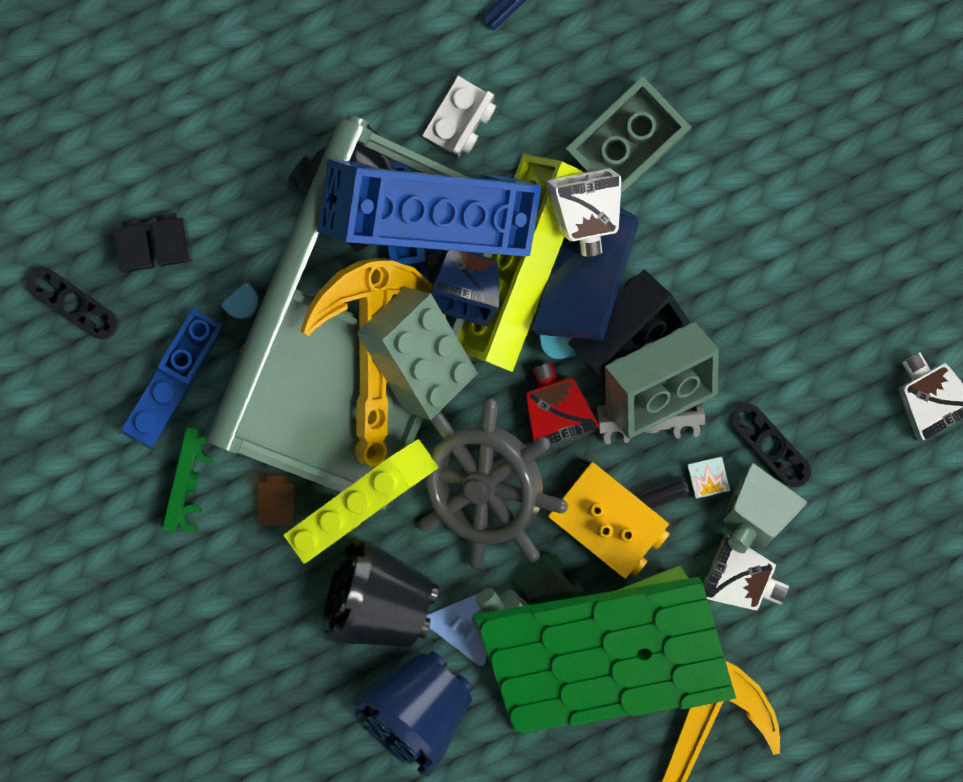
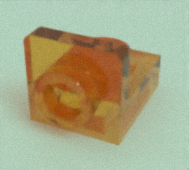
[258,475,295,525]

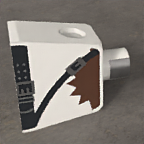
[546,168,621,257]
[898,352,963,441]
[703,534,789,610]

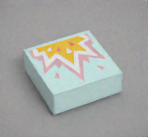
[687,457,730,499]

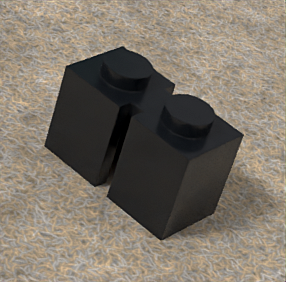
[113,213,193,273]

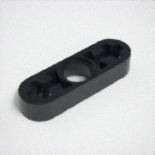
[28,267,119,340]
[731,404,811,487]

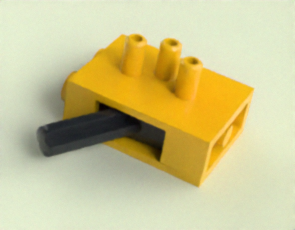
[548,462,689,579]

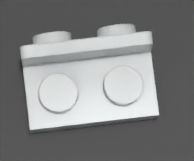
[422,76,497,159]

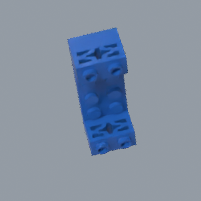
[317,159,541,256]

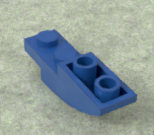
[121,309,223,450]

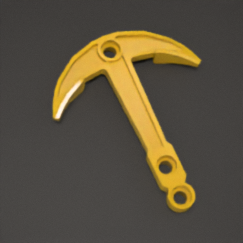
[300,259,446,467]
[658,660,780,782]

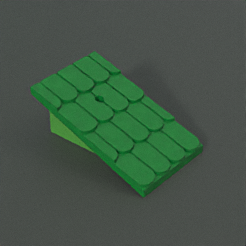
[473,565,736,733]

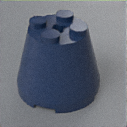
[349,651,474,777]

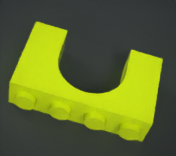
[284,439,439,564]

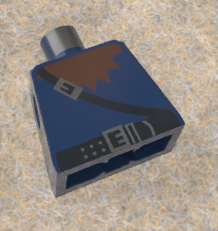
[429,250,499,327]

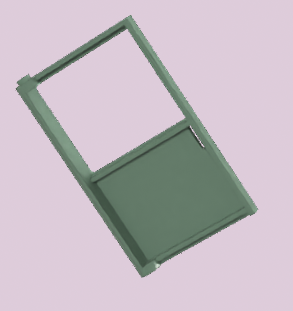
[205,114,492,510]

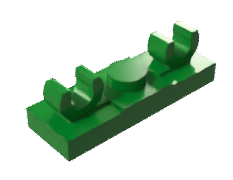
[162,427,214,533]

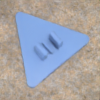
[427,593,487,666]

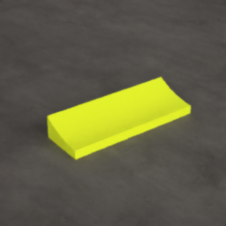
[457,154,585,372]

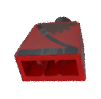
[525,362,599,444]

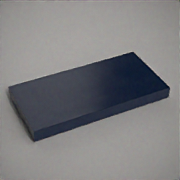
[533,215,639,341]

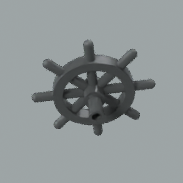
[419,399,568,569]

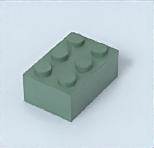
[565,76,691,195]
[357,287,478,420]
[605,322,719,439]

